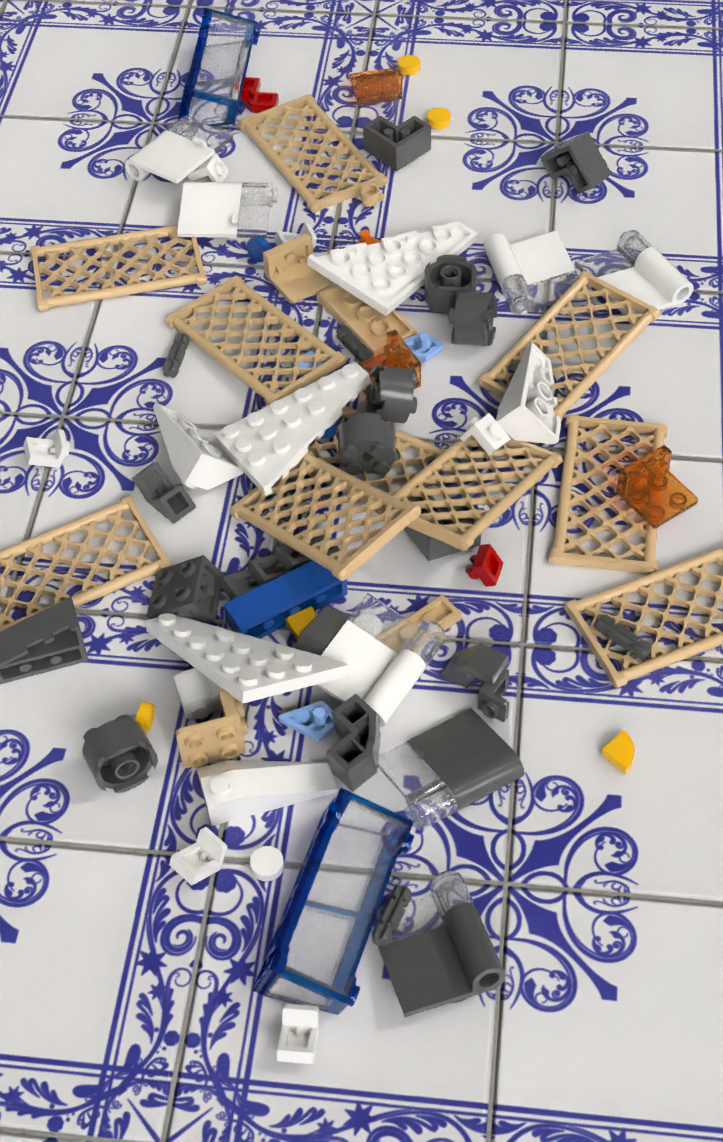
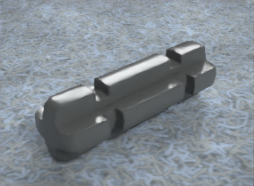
[336,325,374,365]
[163,333,189,378]
[595,614,652,660]
[371,885,412,947]

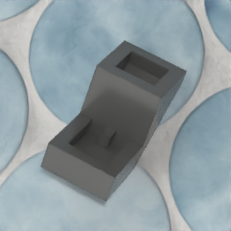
[132,462,196,523]
[294,605,354,656]
[441,644,509,688]

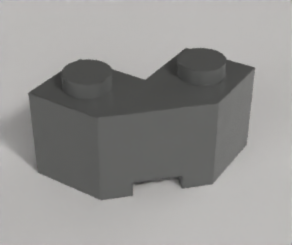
[327,694,381,792]

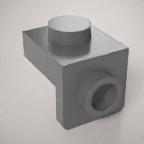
[478,668,509,722]

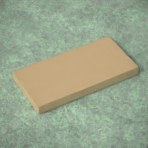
[316,284,418,360]

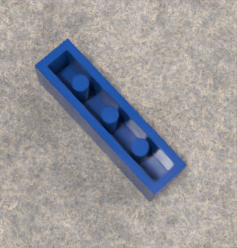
[223,553,348,639]

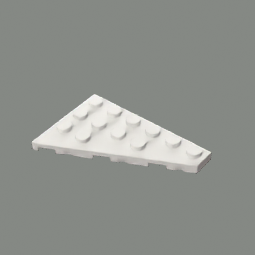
[307,221,478,316]
[213,362,371,496]
[146,613,348,704]

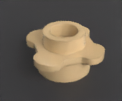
[355,183,384,207]

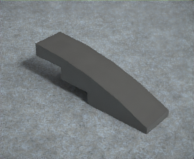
[220,535,340,599]

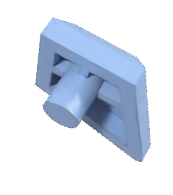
[390,332,444,362]
[278,701,335,742]

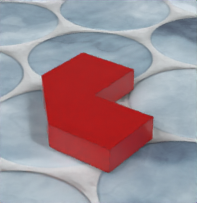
[233,77,279,113]

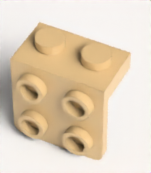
[263,233,333,304]
[175,689,248,768]

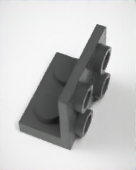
[146,555,225,624]

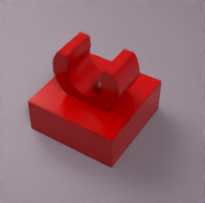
[465,544,504,587]

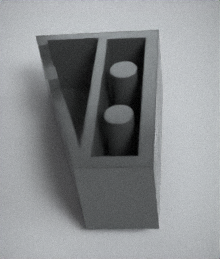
[0,597,89,684]

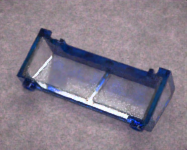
[176,7,260,130]
[252,787,414,1015]

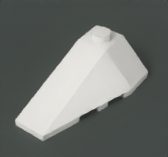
[496,342,561,444]
[153,403,244,490]
[196,760,338,826]

